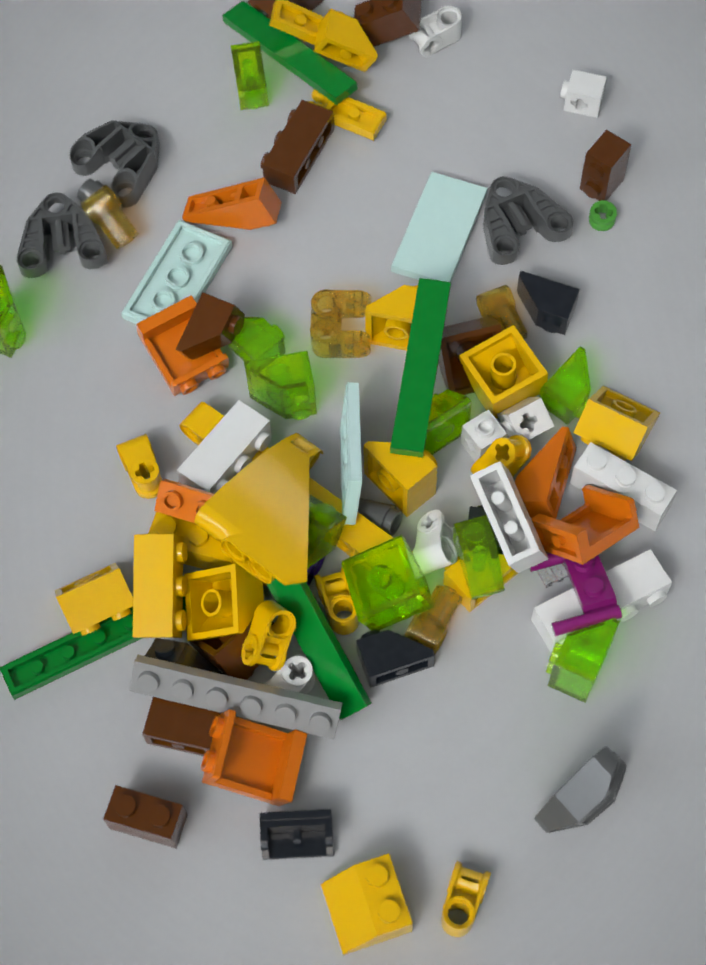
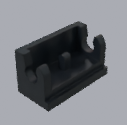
[259,809,334,860]

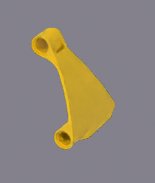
[194,432,324,586]

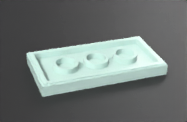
[391,172,488,282]
[121,220,233,324]
[340,382,362,525]

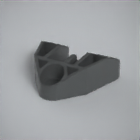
[69,120,160,208]
[483,176,573,265]
[16,192,108,278]
[534,746,627,833]

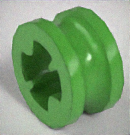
[589,200,617,231]

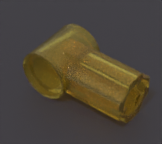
[81,185,139,249]
[476,285,528,339]
[404,584,463,654]

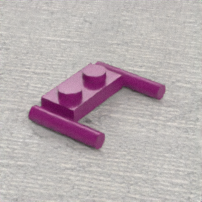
[529,553,622,636]

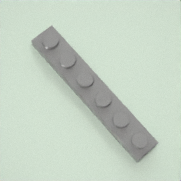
[129,655,342,740]

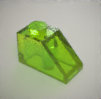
[230,41,269,110]
[227,317,286,375]
[539,346,591,425]
[453,515,505,600]

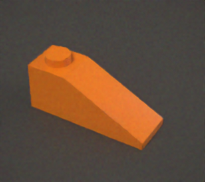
[182,177,282,230]
[515,427,576,519]

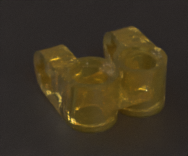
[310,289,372,358]

